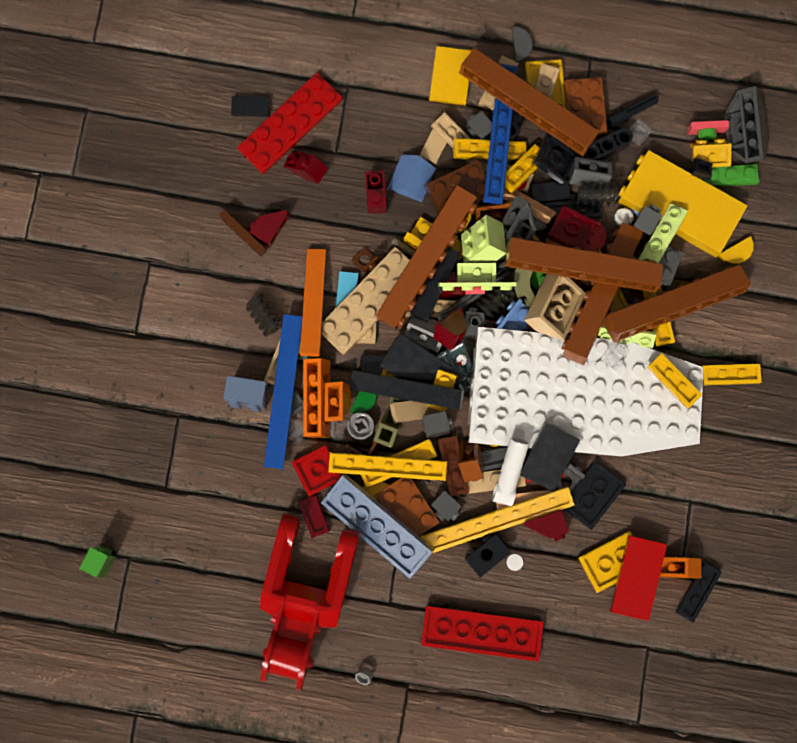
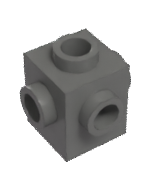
[463,308,486,336]

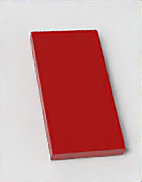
[610,535,667,621]

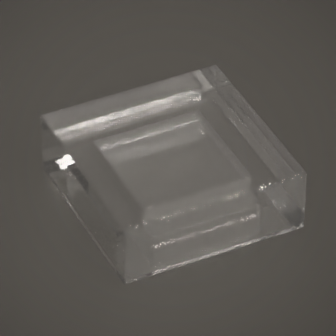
[630,119,652,146]

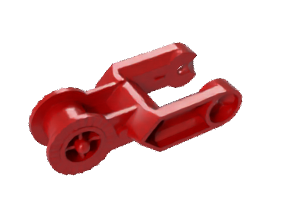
[259,513,360,691]

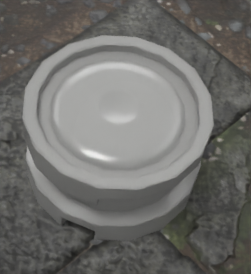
[347,412,374,441]

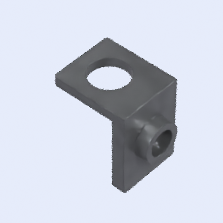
[556,464,585,493]

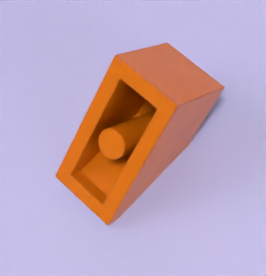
[324,382,351,422]
[660,557,701,579]

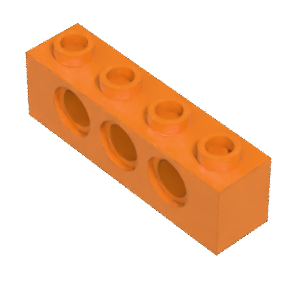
[303,358,331,438]

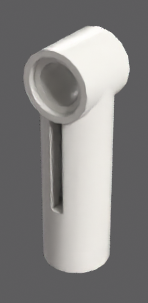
[492,438,529,506]

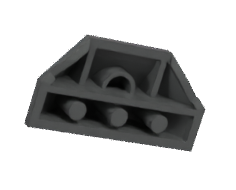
[724,86,769,163]
[494,195,537,270]

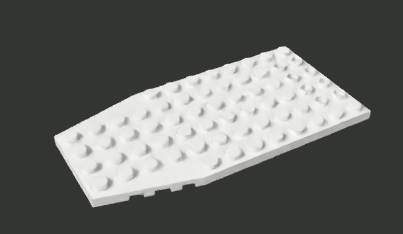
[468,327,703,457]

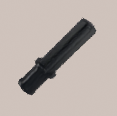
[606,93,659,127]

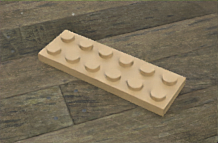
[321,247,410,356]

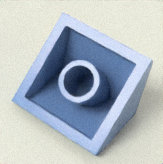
[388,155,436,202]

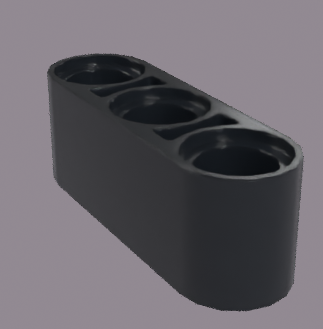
[581,128,633,161]

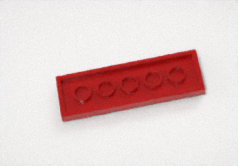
[237,73,343,175]
[421,606,543,662]

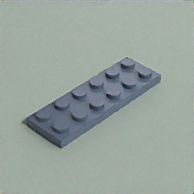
[321,474,435,579]

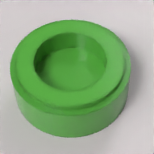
[697,128,717,141]

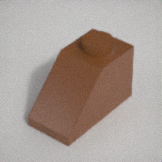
[458,440,484,482]

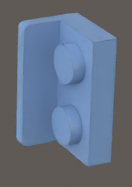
[495,298,530,331]

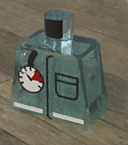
[436,341,473,389]

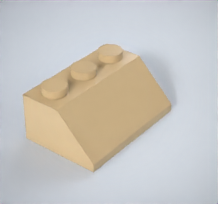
[524,274,586,340]

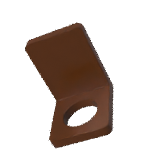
[352,248,380,275]
[345,441,378,455]

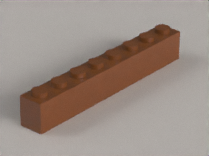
[459,48,600,156]
[375,185,478,330]
[561,222,643,365]
[505,237,663,292]
[603,265,751,343]

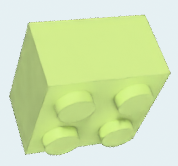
[461,215,506,263]

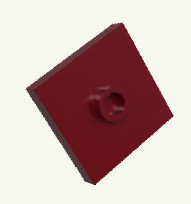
[547,205,597,250]

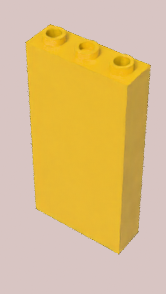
[618,150,747,257]

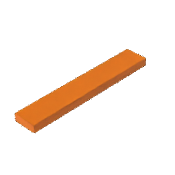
[300,249,326,356]

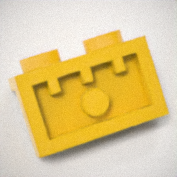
[690,138,731,167]

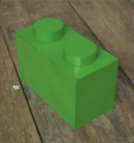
[79,545,116,578]

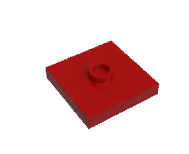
[291,445,341,497]

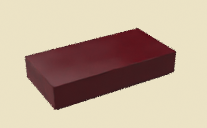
[298,495,330,538]

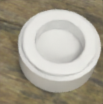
[614,208,633,227]

